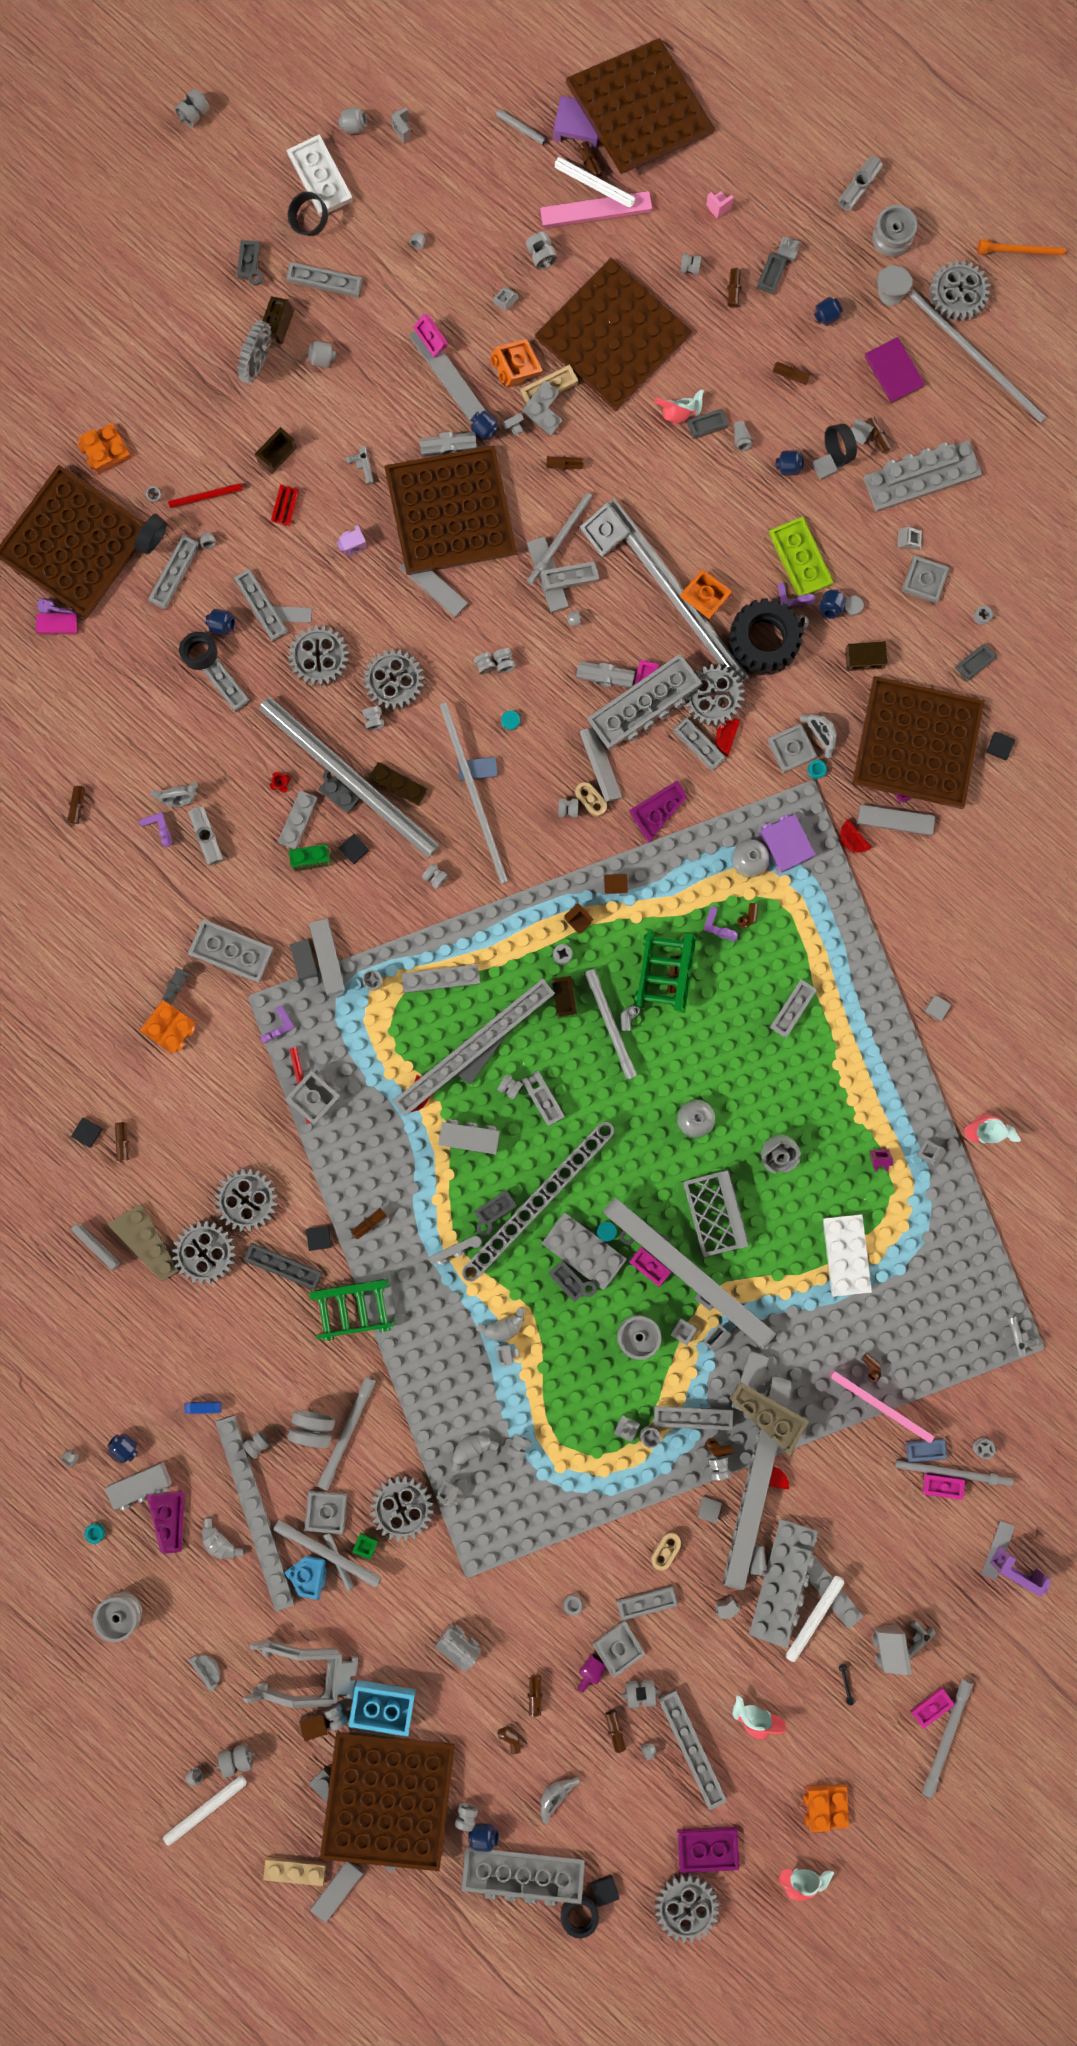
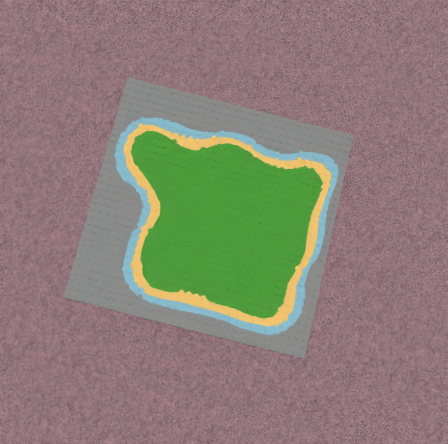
[248,781,1044,1578]

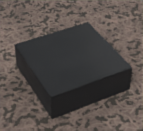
[986,731,1015,761]
[339,834,369,864]
[71,1118,102,1148]
[306,1226,331,1251]
[591,1875,620,1907]

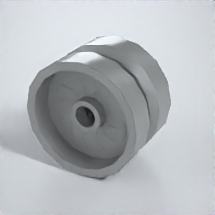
[872,205,917,257]
[617,1314,661,1360]
[287,1410,335,1448]
[93,1592,142,1642]

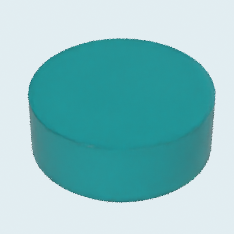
[501,710,520,731]
[807,760,827,780]
[597,1222,617,1242]
[84,1523,106,1544]

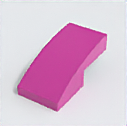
[36,613,77,635]

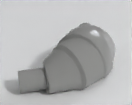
[800,714,837,758]
[150,782,198,807]
[476,1307,526,1342]
[451,1434,499,1473]
[202,1517,244,1560]
[540,1777,580,1823]

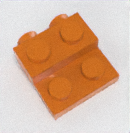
[490,339,543,388]
[77,423,131,475]
[680,569,732,619]
[139,999,196,1054]
[803,1784,849,1832]

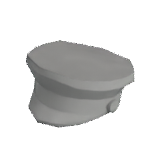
[877,265,913,306]

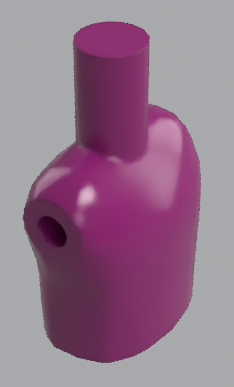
[577,1653,606,1692]

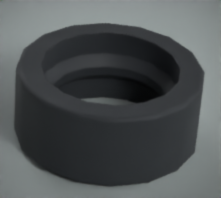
[179,632,218,670]
[561,1894,599,1939]

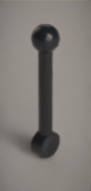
[839,1664,854,1706]

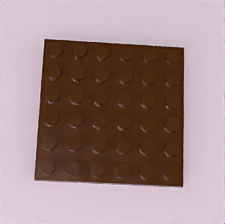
[566,38,715,174]
[535,257,692,412]
[384,445,517,575]
[0,464,145,619]
[852,676,984,809]
[320,1731,455,1871]

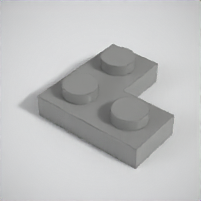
[521,380,562,436]

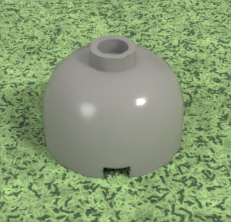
[732,839,770,878]
[676,1099,716,1138]
[761,1134,801,1174]

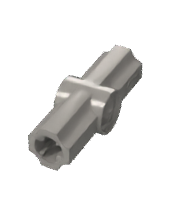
[838,156,883,211]
[419,432,477,456]
[576,661,635,688]
[188,806,224,866]

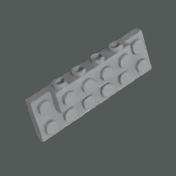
[863,441,982,512]
[587,654,702,750]
[749,1518,819,1648]
[461,1847,585,1906]

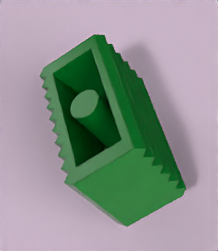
[289,844,331,871]

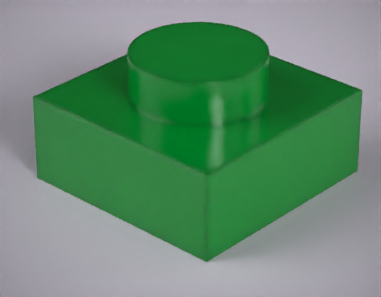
[352,1532,378,1560]

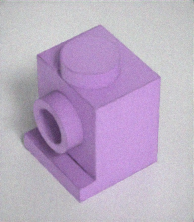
[336,525,367,557]

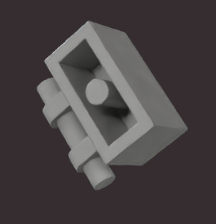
[435,1623,481,1672]

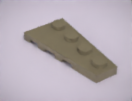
[107,1204,180,1281]
[730,1381,809,1456]

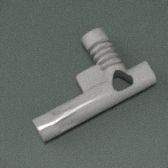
[345,446,374,485]
[1008,1316,1040,1356]
[908,1620,936,1660]

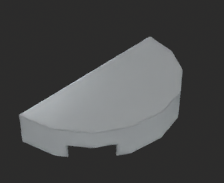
[188,1654,220,1692]

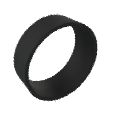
[288,191,328,236]
[824,423,857,467]
[134,513,167,555]

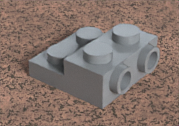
[285,1069,340,1125]

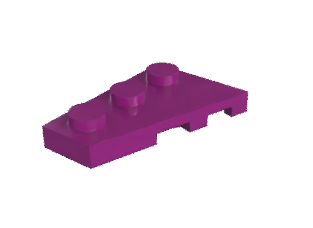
[629,781,687,843]
[146,1491,184,1554]

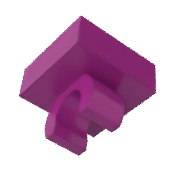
[870,1149,893,1172]

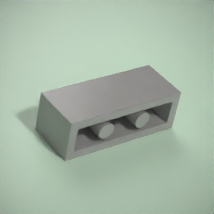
[438,1119,500,1154]
[105,1461,172,1511]

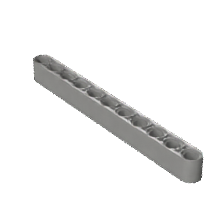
[462,1122,614,1282]
[602,1197,776,1349]
[723,1376,791,1590]

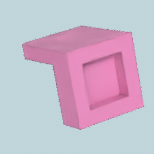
[706,191,734,219]

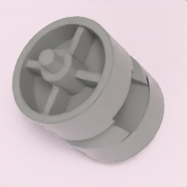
[174,89,210,128]
[526,232,558,270]
[621,1679,661,1709]
[216,1743,255,1778]

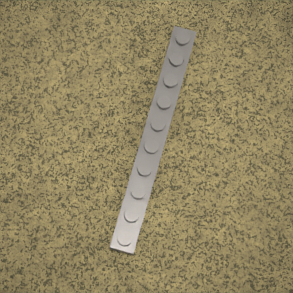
[393,978,555,1116]
[215,1415,295,1612]

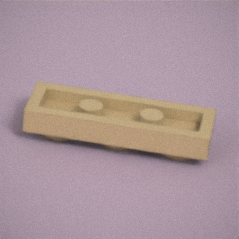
[520,365,578,404]
[263,1857,326,1886]

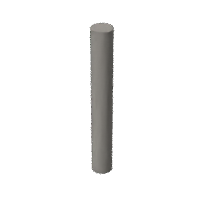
[496,109,546,145]
[323,1533,354,1591]

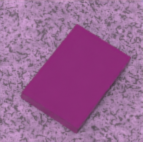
[865,337,925,403]
[677,1827,739,1873]

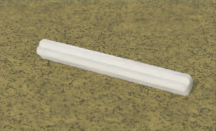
[555,157,635,208]
[786,1576,844,1662]
[163,1775,247,1846]

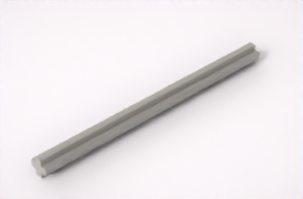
[609,498,750,683]
[259,696,440,858]

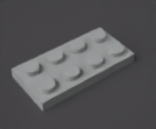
[188,919,274,983]
[541,1212,627,1290]

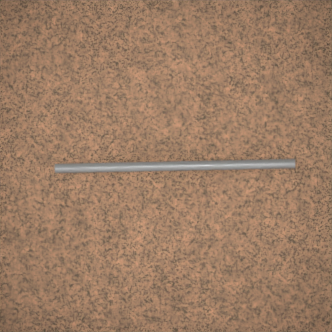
[908,290,1046,423]
[440,703,508,884]

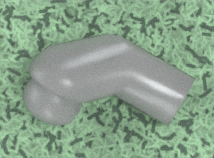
[621,1005,640,1031]

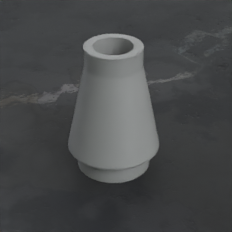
[734,421,753,451]
[749,1546,767,1576]

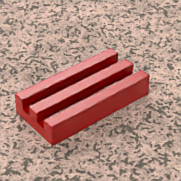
[271,484,299,527]

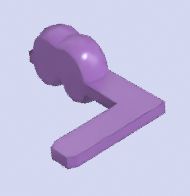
[778,583,816,607]
[37,598,78,614]
[139,812,173,847]
[703,906,738,942]
[260,1005,294,1044]

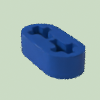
[184,1401,222,1414]

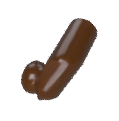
[737,903,759,928]
[861,1352,881,1382]
[705,1438,733,1457]
[497,1727,521,1754]

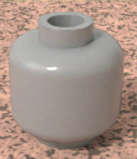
[338,107,367,135]
[307,341,336,368]

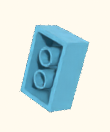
[349,1680,416,1736]

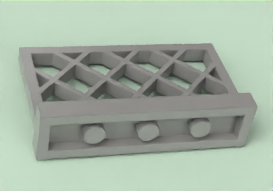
[683,1170,749,1257]

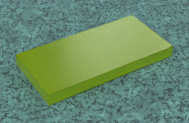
[768,516,834,597]

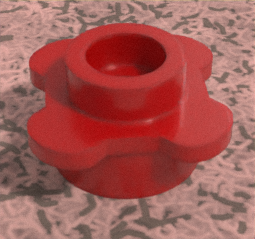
[269,772,291,793]

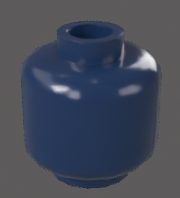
[814,297,843,326]
[470,411,499,439]
[776,450,804,476]
[819,589,846,619]
[205,609,235,635]
[107,1433,138,1463]
[468,1823,499,1852]

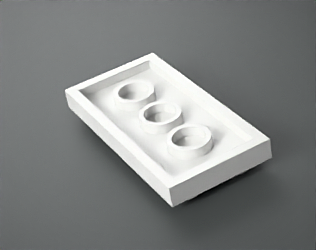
[287,134,353,217]
[823,1214,872,1297]

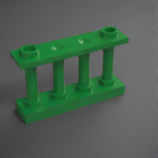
[635,929,696,1013]
[309,1278,396,1341]

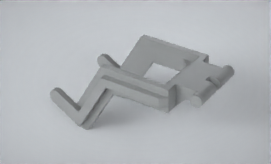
[243,1639,358,1708]

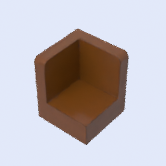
[603,874,628,896]
[564,903,594,934]
[299,1714,329,1742]

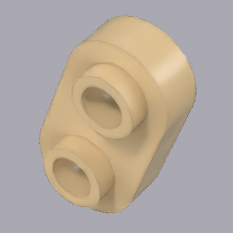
[575,782,607,817]
[651,1532,681,1571]

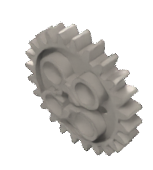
[929,260,990,321]
[238,320,272,384]
[288,625,350,687]
[363,649,424,711]
[685,664,746,727]
[214,1169,278,1231]
[172,1221,236,1285]
[370,1475,434,1541]
[654,1873,719,1943]

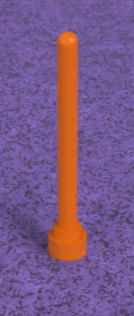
[977,239,1066,255]

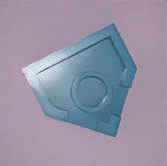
[284,1555,327,1600]

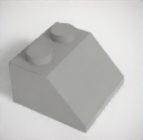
[872,1624,912,1675]

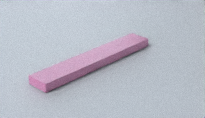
[540,191,652,228]
[828,1370,934,1443]

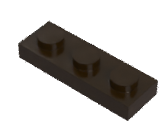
[369,762,428,806]

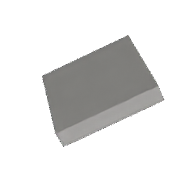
[580,502,631,557]
[901,555,950,604]
[767,723,818,774]
[304,1490,348,1534]
[592,1620,646,1678]

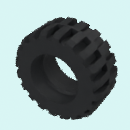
[728,598,803,675]

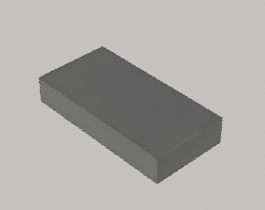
[756,253,787,295]
[687,409,728,440]
[955,643,997,682]
[290,939,318,981]

